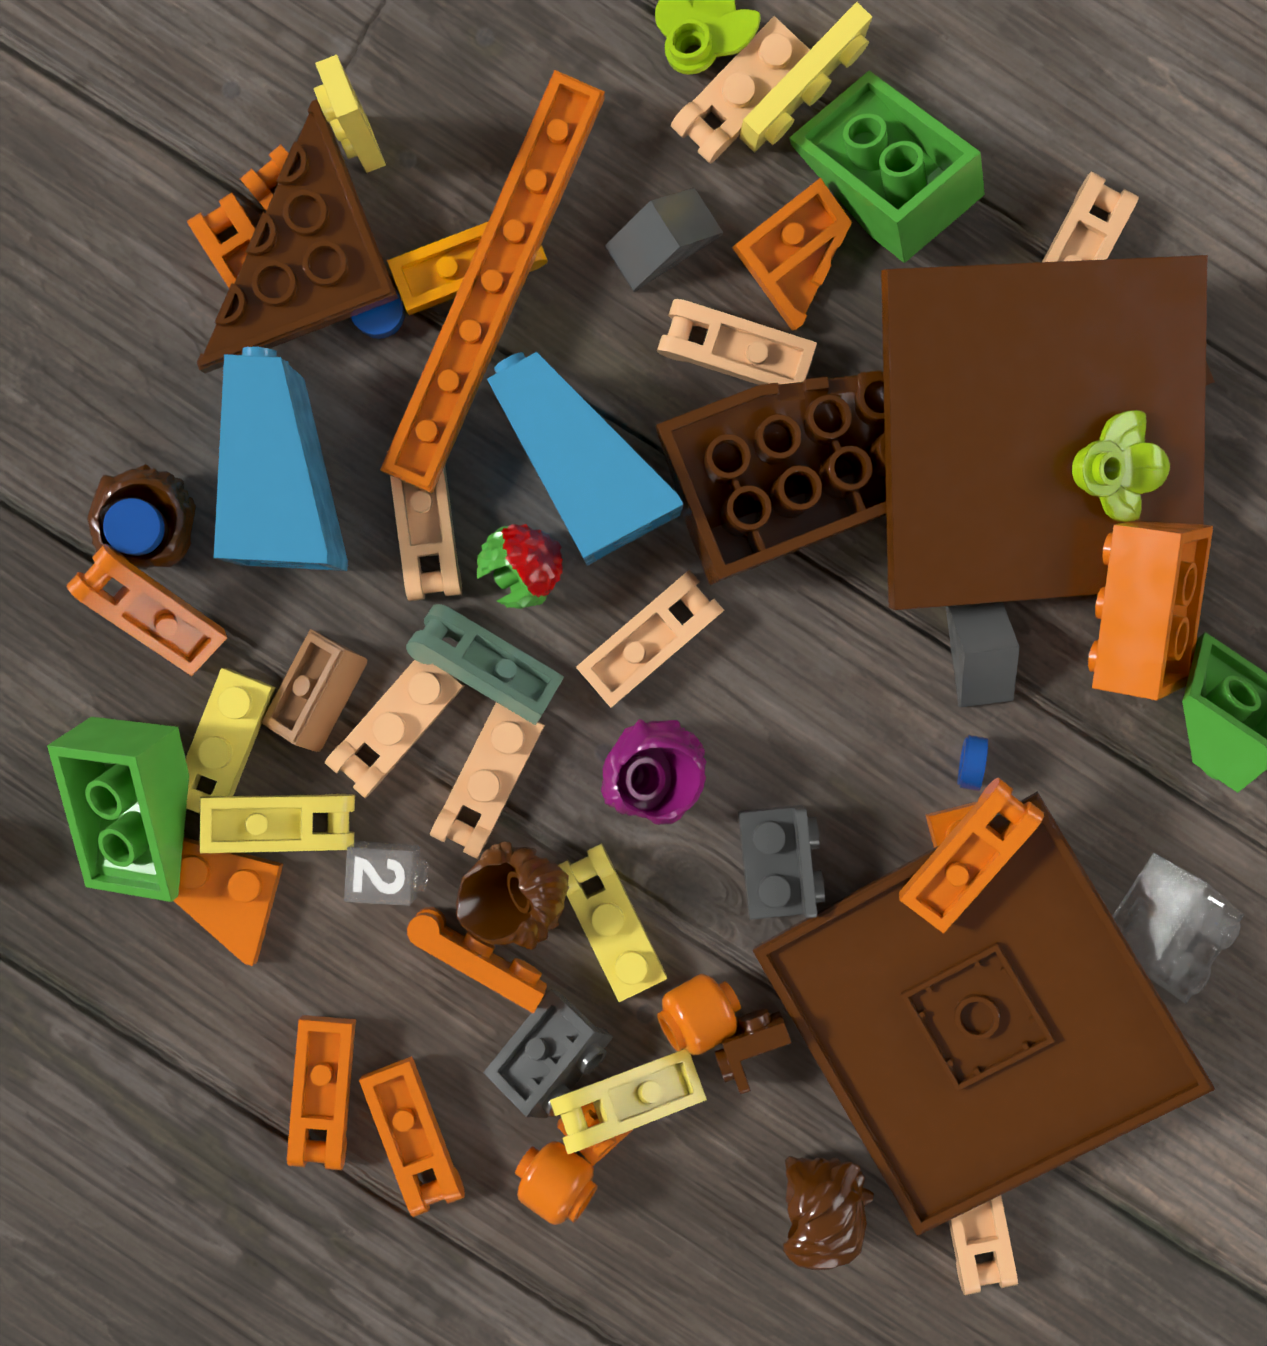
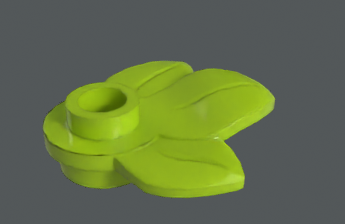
[655,0,761,75]
[1072,410,1170,522]

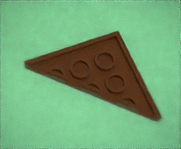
[197,99,398,374]

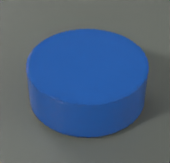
[351,290,405,339]
[103,498,165,556]
[957,735,988,791]

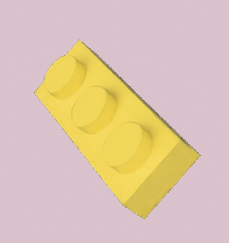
[739,2,872,153]
[314,55,386,173]

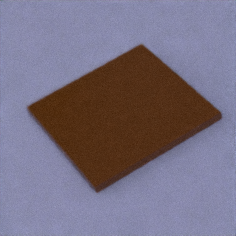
[881,255,1208,610]
[752,791,1216,1236]

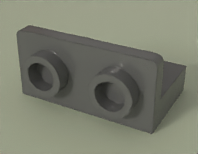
[738,805,825,920]
[483,989,613,1118]

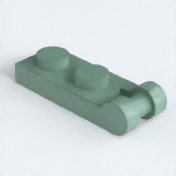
[406,604,564,725]

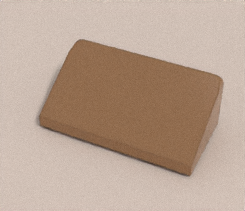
[261,629,368,752]

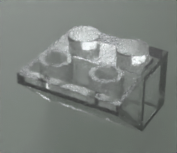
[1113,853,1244,1004]

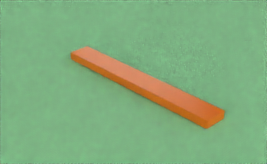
[380,70,605,494]

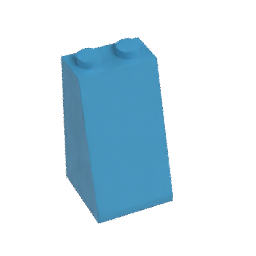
[214,347,348,571]
[487,352,683,566]

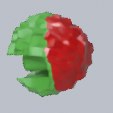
[477,524,563,609]

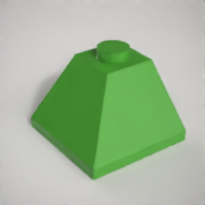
[1182,632,1267,793]

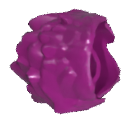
[601,719,707,825]

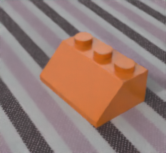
[1088,521,1213,701]

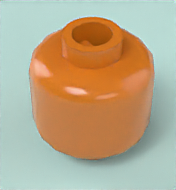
[657,974,741,1056]
[515,1141,598,1225]

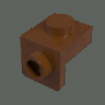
[714,1009,792,1095]

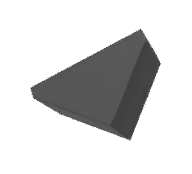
[605,188,723,292]
[946,602,1020,707]

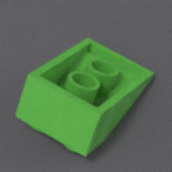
[789,71,985,263]
[47,717,189,902]

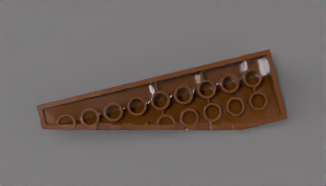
[656,361,1215,586]

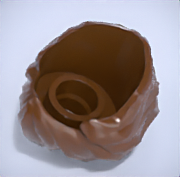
[87,464,196,570]
[456,841,569,950]
[783,1156,874,1270]

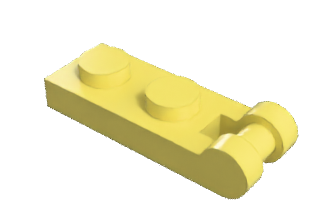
[186,668,276,814]
[200,794,355,853]
[558,844,667,1002]
[550,1049,707,1154]

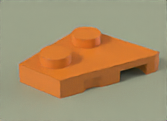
[732,178,852,331]
[173,837,283,966]

